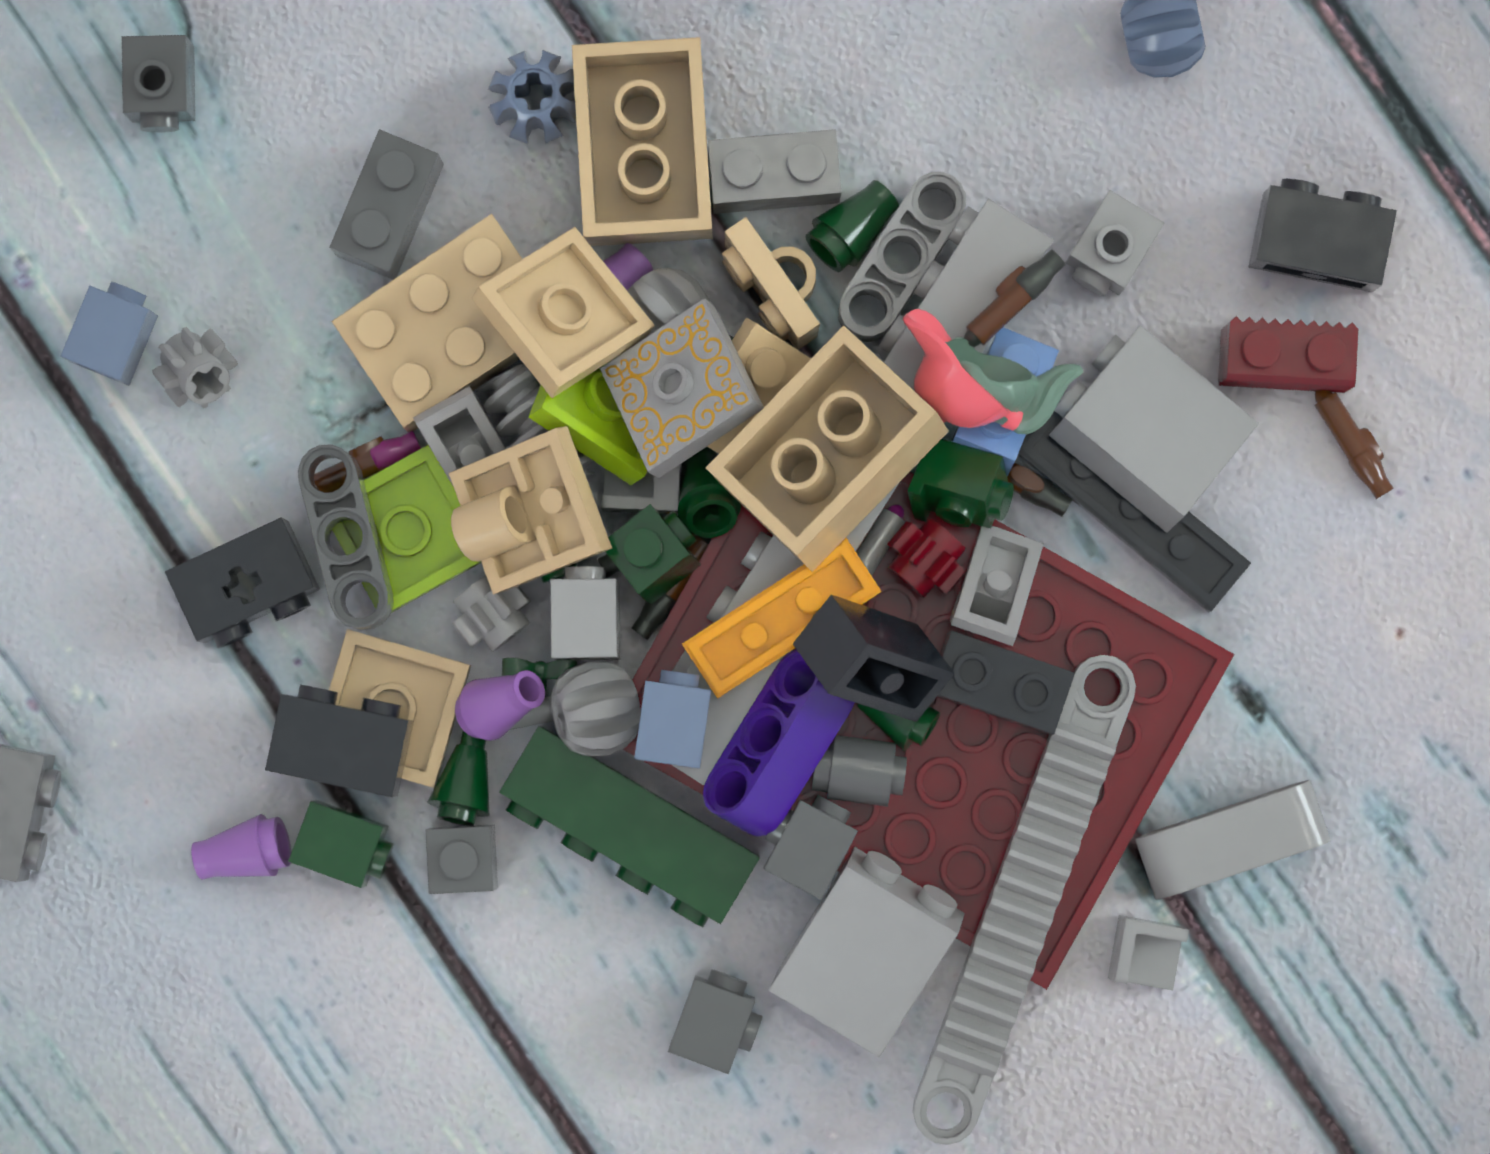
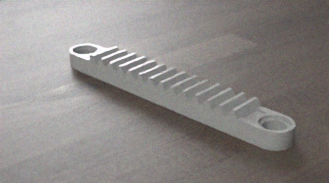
[912,655,1136,1145]

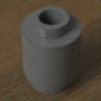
[811,735,907,807]

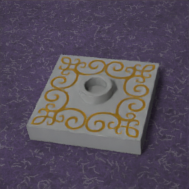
[600,298,764,478]

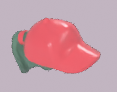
[903,309,1083,434]

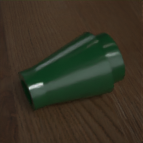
[805,180,899,272]
[678,447,741,538]

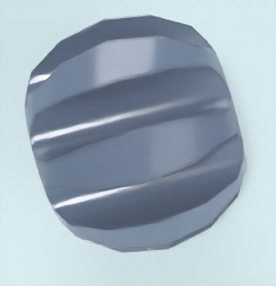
[1120,0,1206,78]
[488,50,576,144]

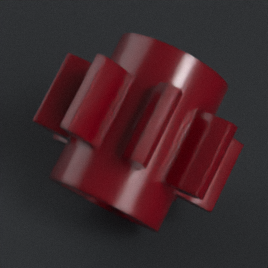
[887,518,967,598]

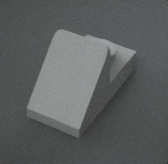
[413,386,506,485]
[950,526,1044,646]

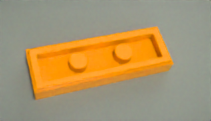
[682,538,882,699]

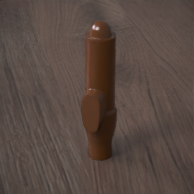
[1314,390,1394,499]

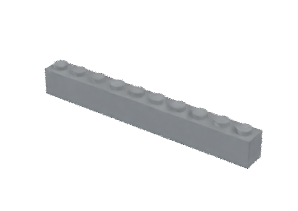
[672,198,1054,785]

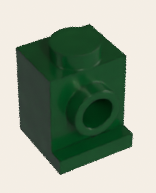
[907,439,1014,529]

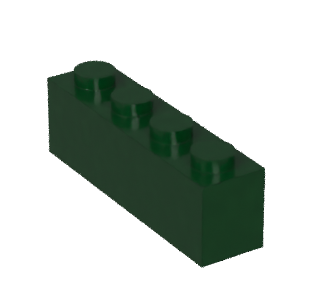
[499,726,760,928]

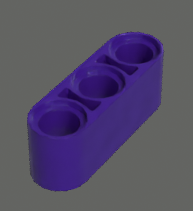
[703,649,855,837]

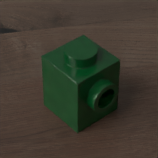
[605,504,701,605]

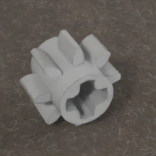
[152,327,238,408]
[452,575,531,652]

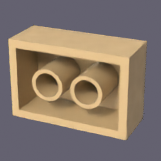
[572,37,713,246]
[332,214,522,433]
[706,325,949,572]

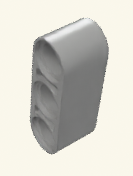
[838,172,966,342]
[1135,780,1331,900]

